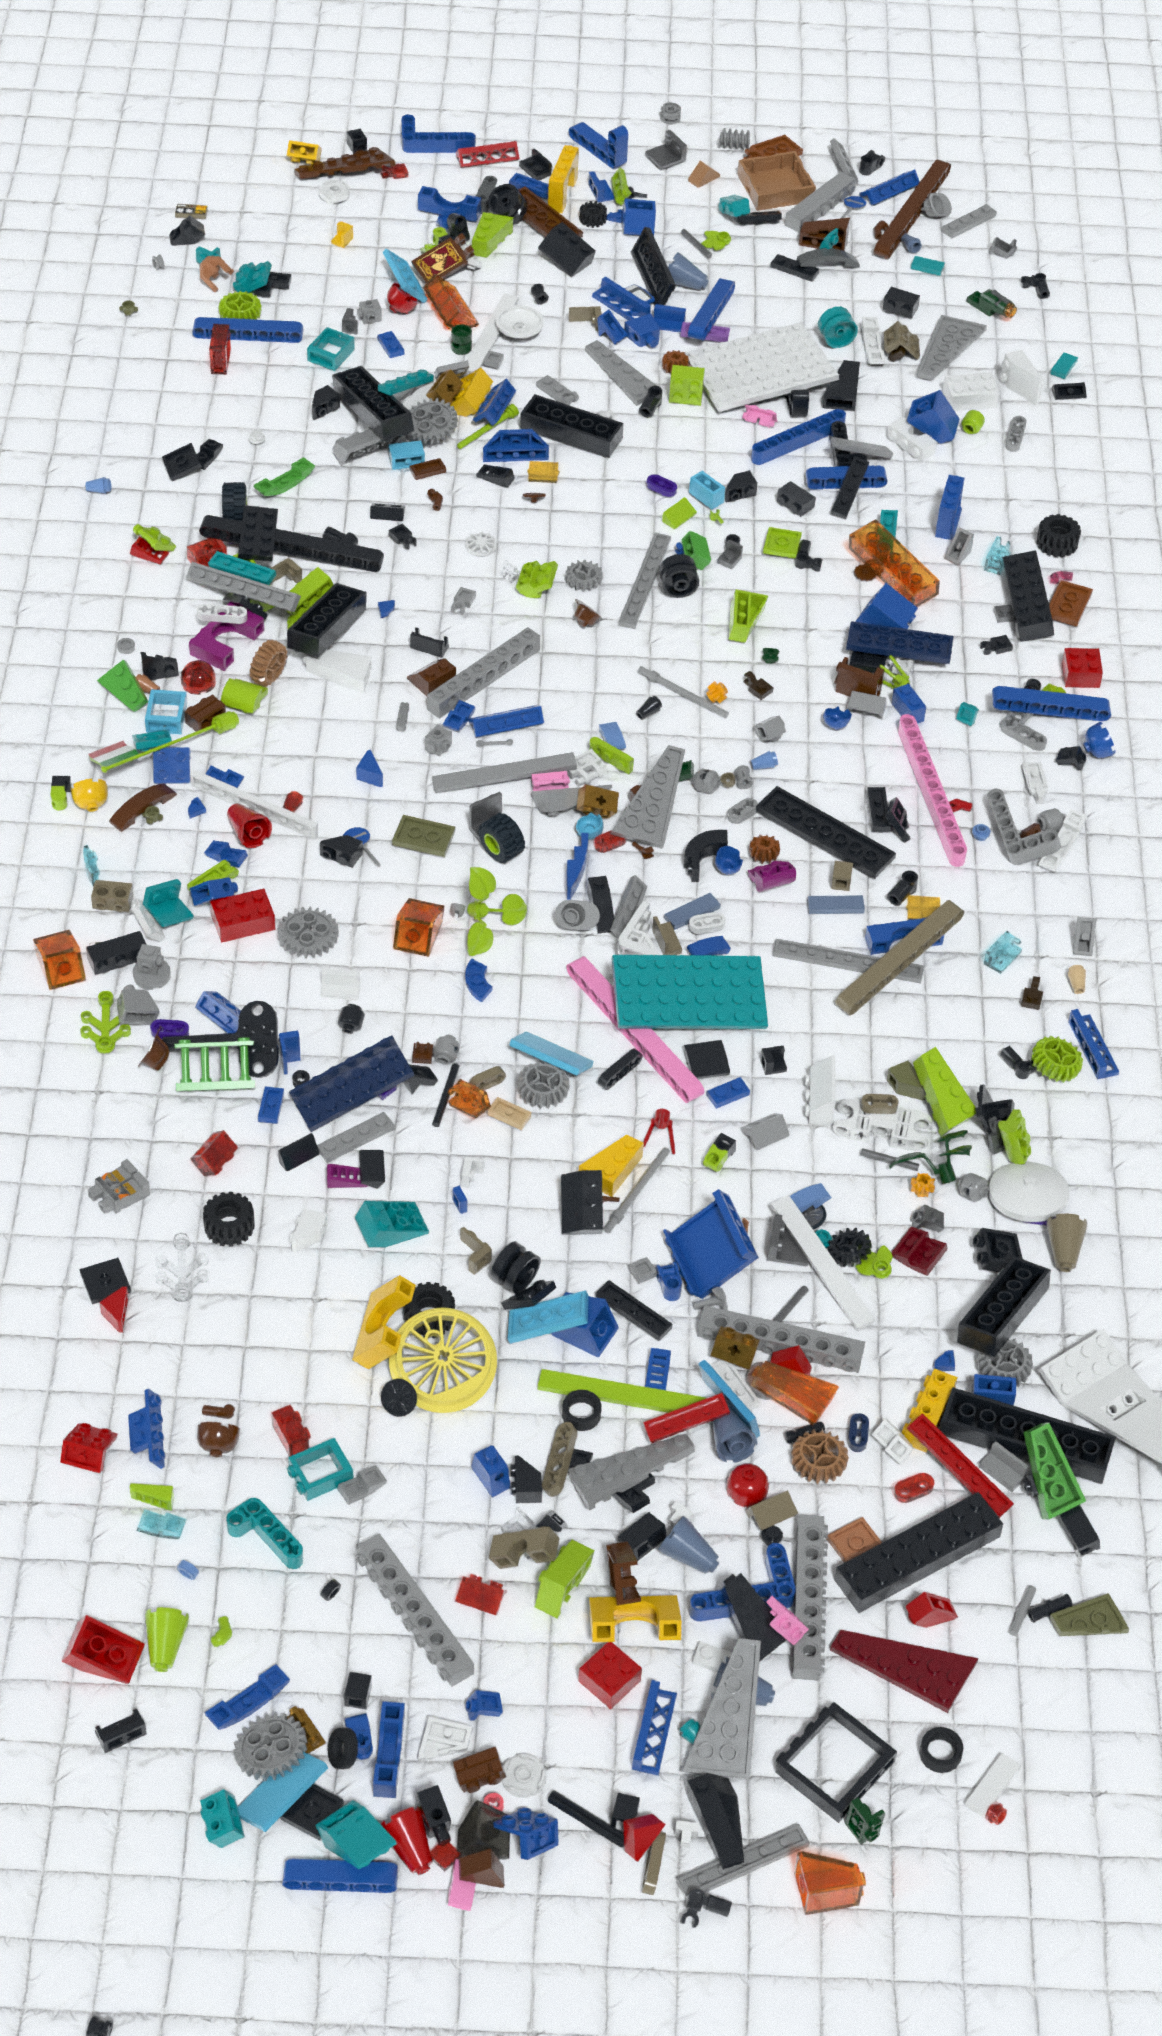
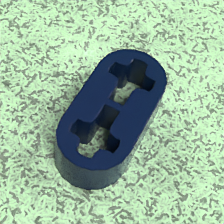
[848,1413,869,1452]

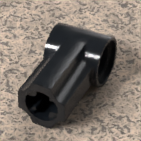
[639,386,663,418]
[323,526,358,545]
[887,870,918,906]

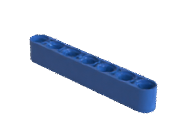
[688,278,735,341]
[192,317,304,343]
[751,409,846,465]
[992,686,1111,721]

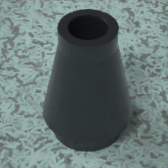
[636,696,662,720]

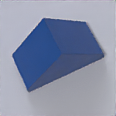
[356,749,383,787]

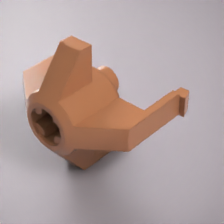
[199,256,234,292]

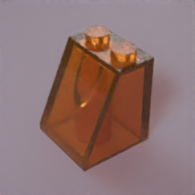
[393,898,445,957]
[33,929,86,990]
[794,1851,866,1915]

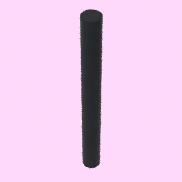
[432,1063,460,1127]

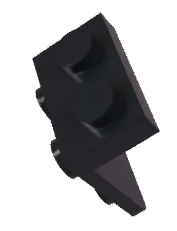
[976,1084,1015,1134]

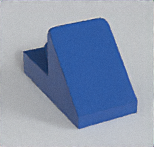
[597,309,628,345]

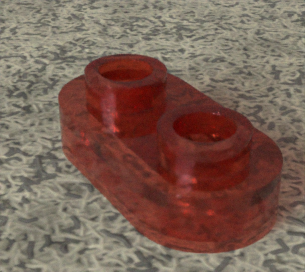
[894,1473,935,1503]

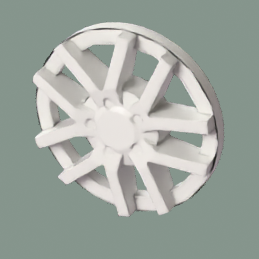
[465,531,497,556]

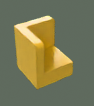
[331,221,354,248]

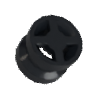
[86,2015,113,2036]

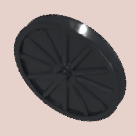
[381,1379,417,1417]

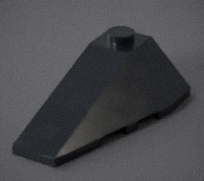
[687,1773,744,1870]

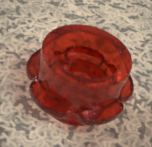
[986,1803,1007,1825]

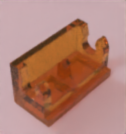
[448,1079,491,1119]

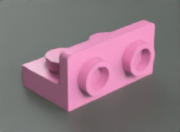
[766,1596,809,1645]

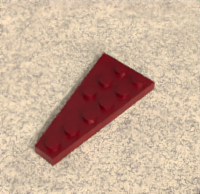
[830,1630,979,1713]

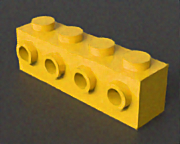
[902,1368,958,1453]

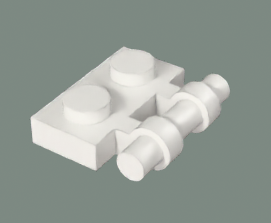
[567,749,609,786]

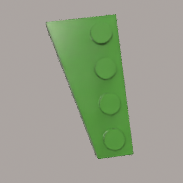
[1024,1423,1086,1520]

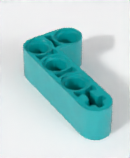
[226,1498,304,1569]

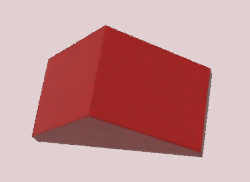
[99,1287,129,1333]
[768,1345,812,1383]
[623,1814,666,1862]

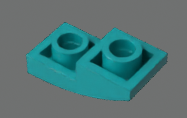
[819,228,839,249]

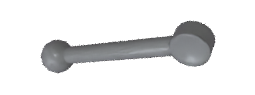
[476,739,514,747]

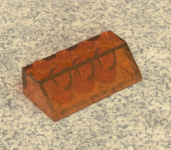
[423,274,479,329]

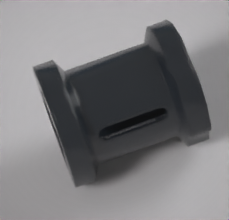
[530,283,549,305]

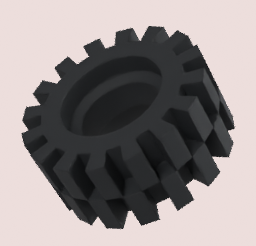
[579,201,607,228]

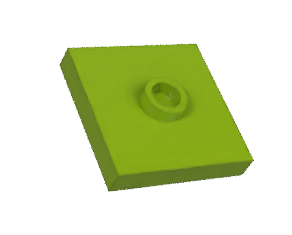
[763,527,802,559]

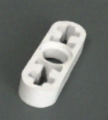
[197,604,247,624]

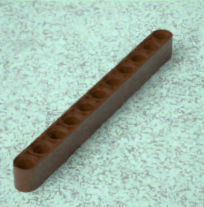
[874,159,951,259]

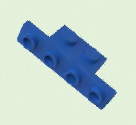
[128,1388,165,1469]

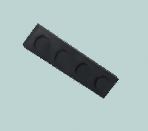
[831,456,870,520]
[596,1280,673,1342]

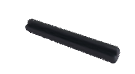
[548,1790,624,1847]

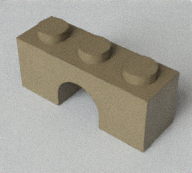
[489,1527,560,1569]

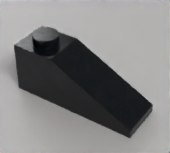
[587,876,615,934]

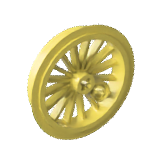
[389,1308,497,1413]

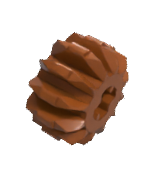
[662,350,689,373]
[749,834,780,864]

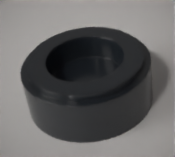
[320,1579,341,1601]

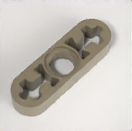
[641,1831,666,1896]

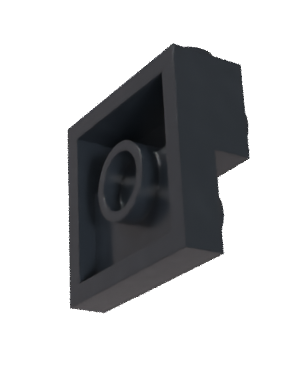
[972,1228,1023,1272]

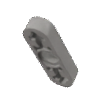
[1005,416,1027,452]

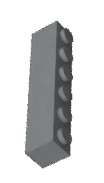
[785,172,855,233]

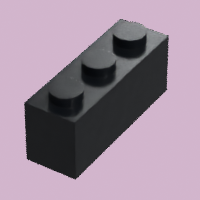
[86,931,146,975]

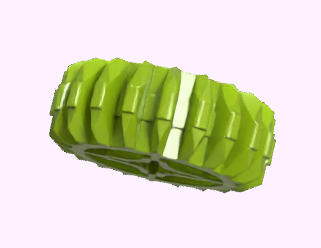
[218,290,262,320]
[1031,1035,1083,1083]

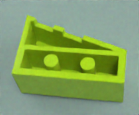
[284,567,334,615]
[728,589,769,643]

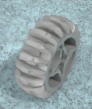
[517,1061,570,1109]
[977,1338,1033,1387]

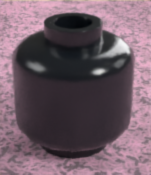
[338,1004,365,1034]

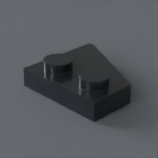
[140,652,179,680]
[885,797,911,843]
[501,1279,557,1310]

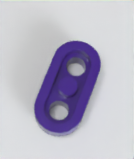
[646,474,677,497]
[150,1019,189,1039]

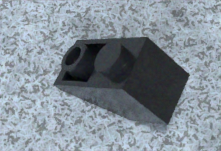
[169,215,205,246]
[312,385,340,420]
[725,470,757,503]
[320,835,363,868]
[510,1455,542,1504]

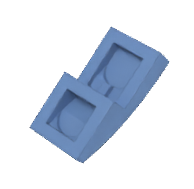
[599,722,626,749]
[790,1183,832,1213]

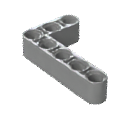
[987,788,1061,865]

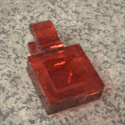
[381,163,409,179]

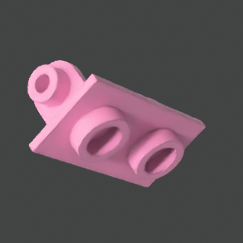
[742,404,777,428]
[531,771,570,791]

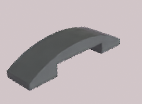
[797,248,860,267]

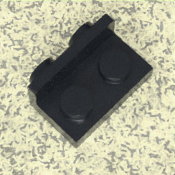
[519,148,552,181]

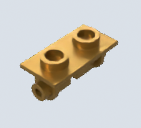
[287,1706,326,1754]

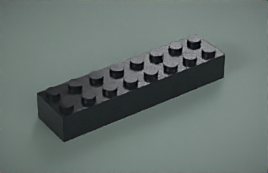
[332,365,414,441]
[940,1387,1116,1484]
[834,1492,1003,1613]

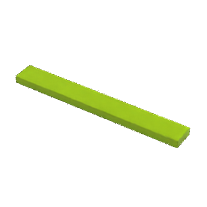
[538,1369,706,1413]

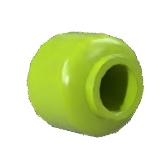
[961,410,985,434]

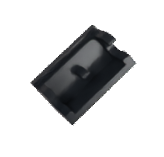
[410,627,449,658]
[1059,1505,1101,1555]
[617,1512,667,1562]
[94,1708,147,1753]

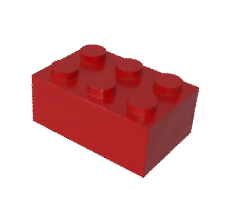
[210,888,276,943]

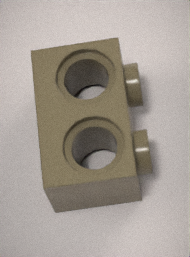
[91,880,134,912]

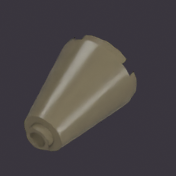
[1047,1213,1088,1272]

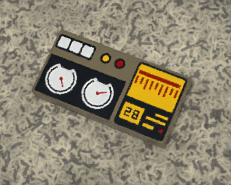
[175,204,208,219]

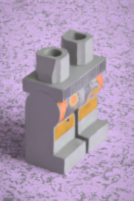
[88,1159,150,1214]

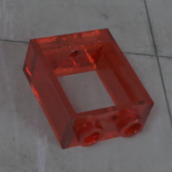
[209,324,231,375]

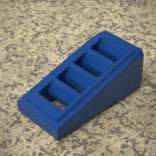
[645,1348,671,1390]

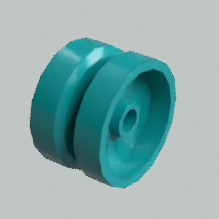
[817,306,858,348]

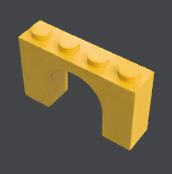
[548,145,579,214]
[352,1275,416,1369]
[589,1595,682,1642]

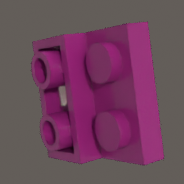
[748,861,796,892]

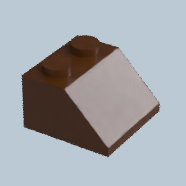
[407,658,456,696]

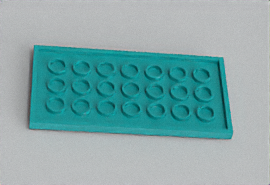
[611,955,768,1029]

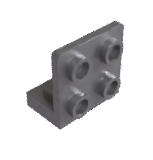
[645,130,687,169]
[469,791,502,844]
[768,1214,809,1266]

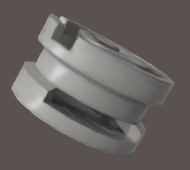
[660,102,681,125]

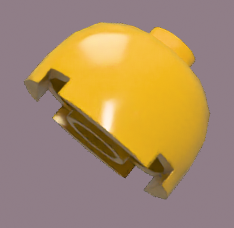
[71,779,108,812]

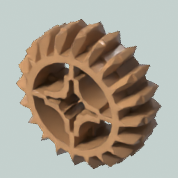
[249,640,288,687]
[791,1429,849,1484]

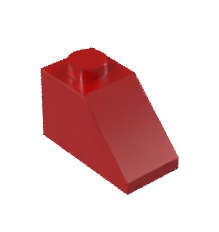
[905,1592,958,1628]

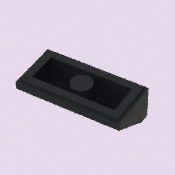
[1051,382,1087,400]
[370,503,405,521]
[278,1133,319,1171]
[359,1150,385,1189]
[536,1510,567,1532]

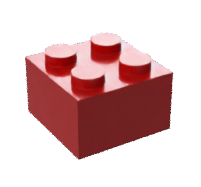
[1062,648,1103,688]
[578,1642,642,1710]

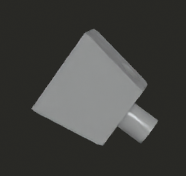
[117,984,160,1025]

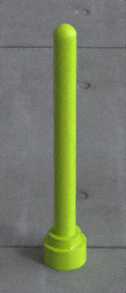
[457,404,519,449]

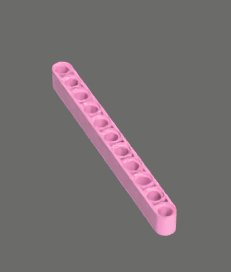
[898,714,967,867]
[566,956,705,1103]

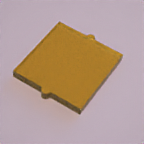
[527,461,560,483]
[906,895,940,920]

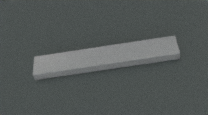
[676,1823,810,1901]

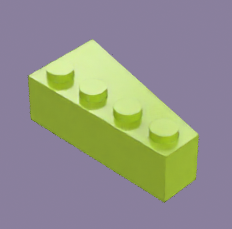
[913,1047,976,1137]

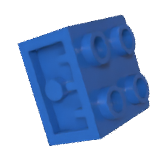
[153,747,191,784]
[493,1807,559,1860]

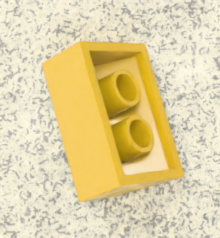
[450,367,493,417]

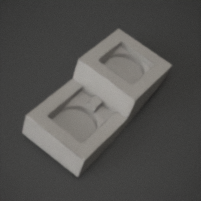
[337,1465,387,1505]

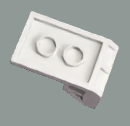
[617,900,660,955]

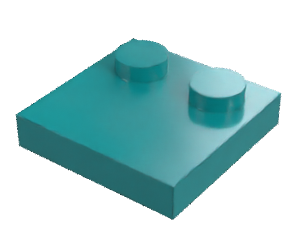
[132,730,172,751]

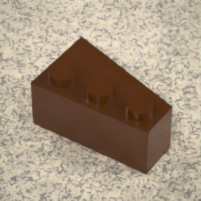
[799,217,850,251]

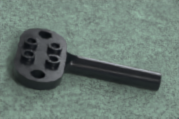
[162,1000,279,1078]

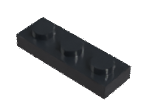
[734,211,782,225]
[770,254,819,282]
[867,787,891,832]

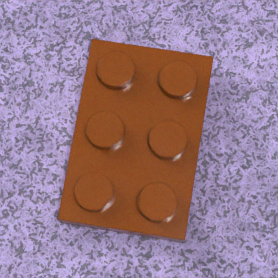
[1049,580,1093,627]

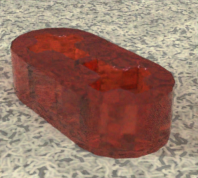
[594,830,626,853]

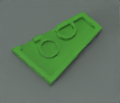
[97,659,148,712]

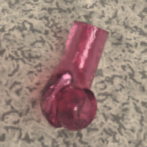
[1050,571,1073,584]

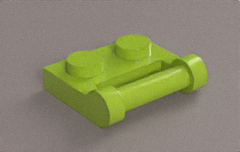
[133,524,176,551]

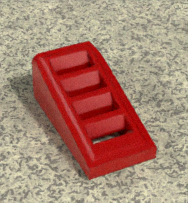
[130,536,169,564]

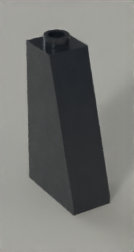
[823,360,860,411]
[721,1573,786,1662]

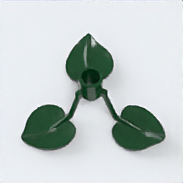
[889,1130,972,1184]

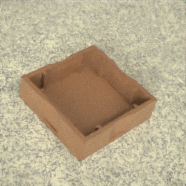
[737,151,816,211]

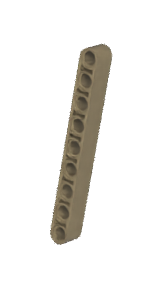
[835,900,965,1016]

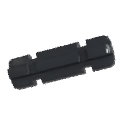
[784,1421,825,1443]

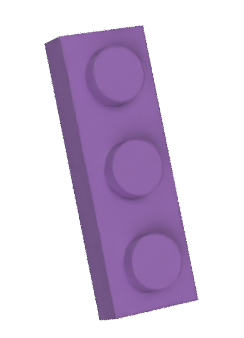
[681,322,730,342]

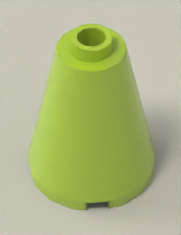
[145,1607,190,1672]

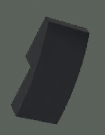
[197,438,223,470]

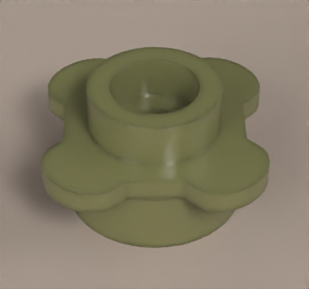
[119,300,138,315]
[142,806,163,824]

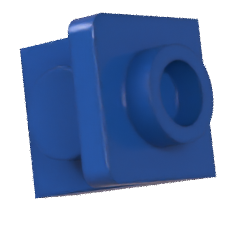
[465,1690,503,1721]

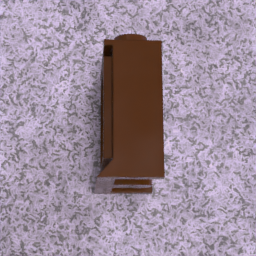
[606,1541,641,1606]

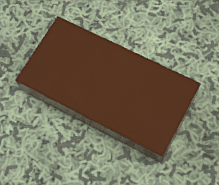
[409,458,446,480]

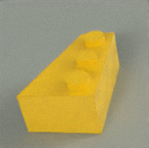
[579,1134,644,1197]

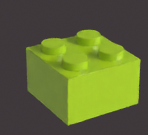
[669,365,705,406]

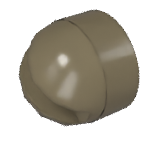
[720,772,735,788]

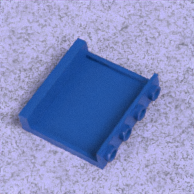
[663,1189,759,1299]

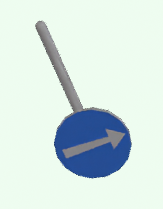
[841,196,867,218]
[343,827,381,867]

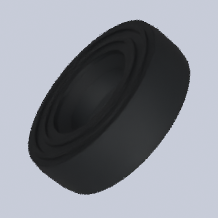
[328,1727,358,1769]

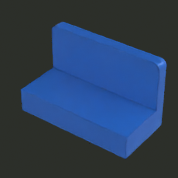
[588,171,614,203]
[654,304,686,333]
[279,1030,301,1075]

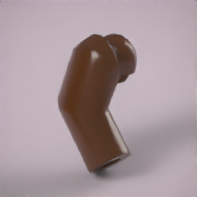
[873,220,888,240]
[427,488,443,511]
[202,1404,235,1419]

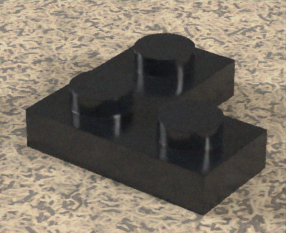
[255,272,292,297]
[223,593,268,620]
[612,1473,656,1513]

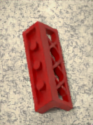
[456,141,520,168]
[643,1393,730,1444]

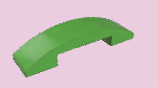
[253,457,315,496]

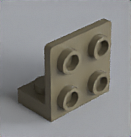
[884,321,920,359]

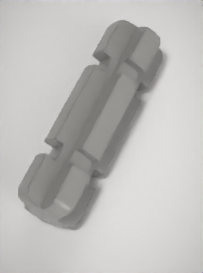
[396,702,409,732]

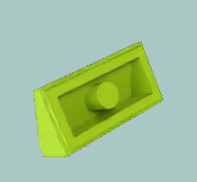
[662,497,697,530]

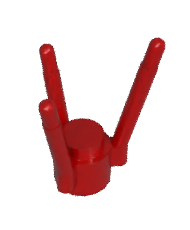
[643,1108,676,1155]

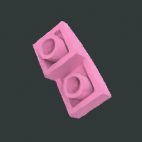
[448,1859,476,1911]

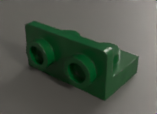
[845,1798,885,1845]

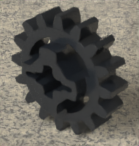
[828,1228,872,1267]

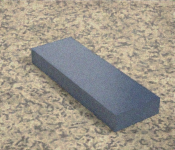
[664,892,721,930]
[807,895,865,914]

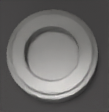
[117,638,135,654]

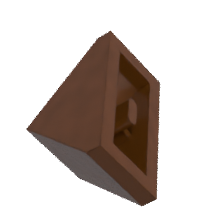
[459,1849,505,1888]

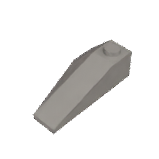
[532,784,613,816]

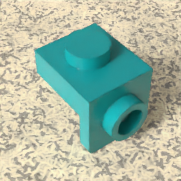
[195,246,221,263]

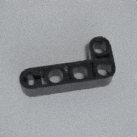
[785,389,809,417]
[830,421,868,467]

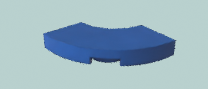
[465,958,493,1002]

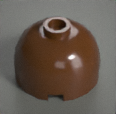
[197,1422,240,1458]

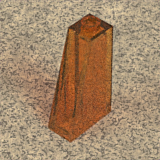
[751,1361,839,1425]

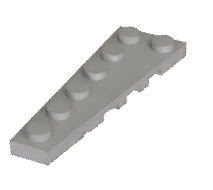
[585,340,657,406]

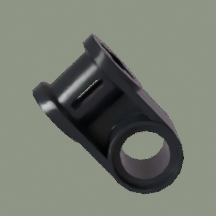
[859,150,885,176]
[447,213,470,241]

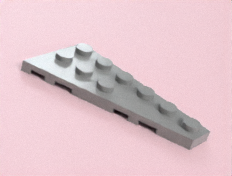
[917,315,987,380]
[610,745,686,849]
[568,1434,695,1511]
[682,1639,761,1779]

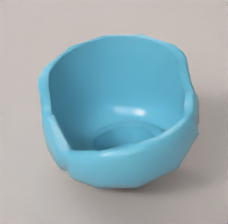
[576,813,604,840]

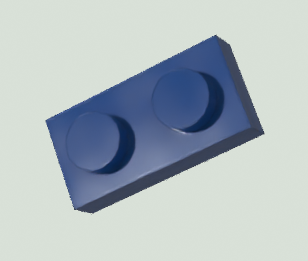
[377,331,405,358]
[706,1077,750,1109]
[258,1086,285,1124]

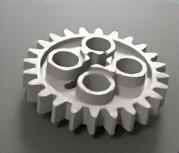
[408,398,458,444]
[277,906,339,958]
[233,1712,307,1781]

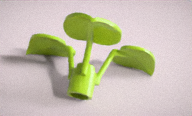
[467,867,527,956]

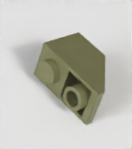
[887,1060,926,1101]

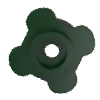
[762,648,780,664]

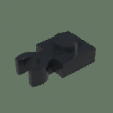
[389,523,417,550]
[980,635,1013,655]

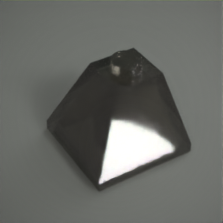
[457,1800,510,1860]

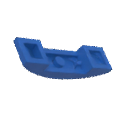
[205,1664,290,1730]

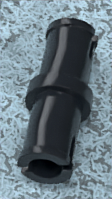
[1027,1593,1073,1623]

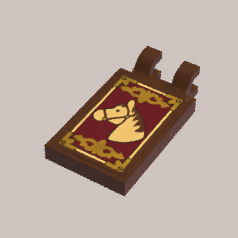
[411,233,475,288]

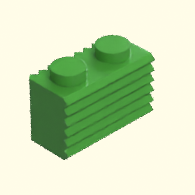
[681,531,711,570]

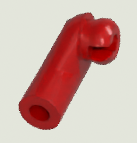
[949,799,973,812]

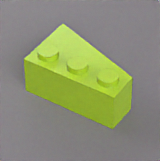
[472,212,513,258]
[535,1539,595,1619]

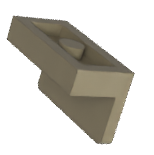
[652,916,682,955]
[745,1490,798,1531]

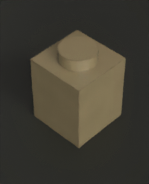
[831,861,853,891]

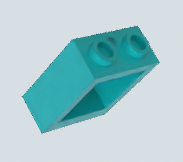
[307,327,355,371]
[287,1437,354,1501]

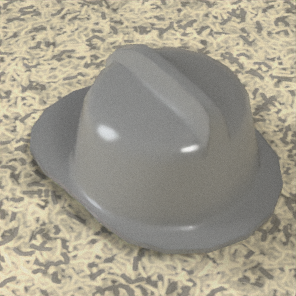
[921,193,952,218]
[555,900,600,930]

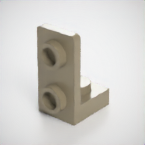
[568,306,602,331]
[270,558,302,584]
[460,1227,492,1275]

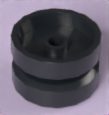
[488,184,528,224]
[659,554,700,598]
[491,1241,541,1294]

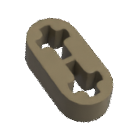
[469,1066,506,1093]
[861,1094,899,1114]

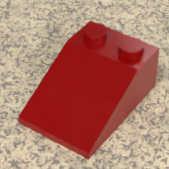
[61,1615,145,1684]

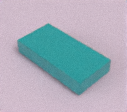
[911,256,945,276]
[1050,352,1078,379]

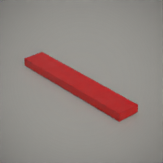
[907,1413,1014,1518]

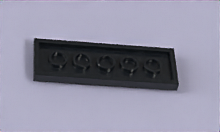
[631,227,676,305]

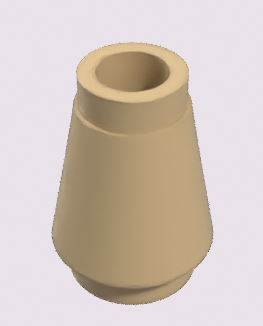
[1067,965,1086,994]

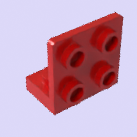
[60,1423,118,1473]

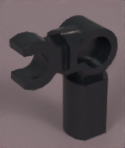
[1021,273,1050,299]
[794,539,823,572]
[1000,1045,1037,1079]
[680,1889,732,1928]

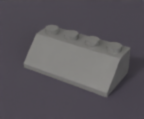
[332,427,402,466]

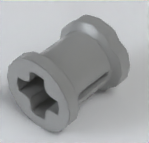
[734,765,754,789]

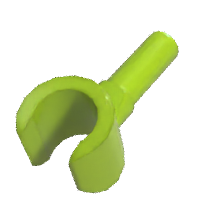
[709,509,724,524]

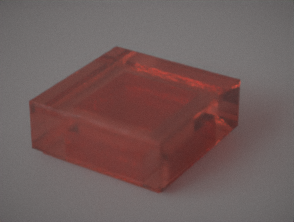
[430,1842,461,1872]

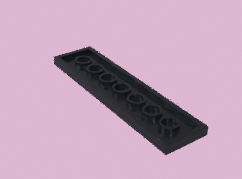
[756,786,896,879]

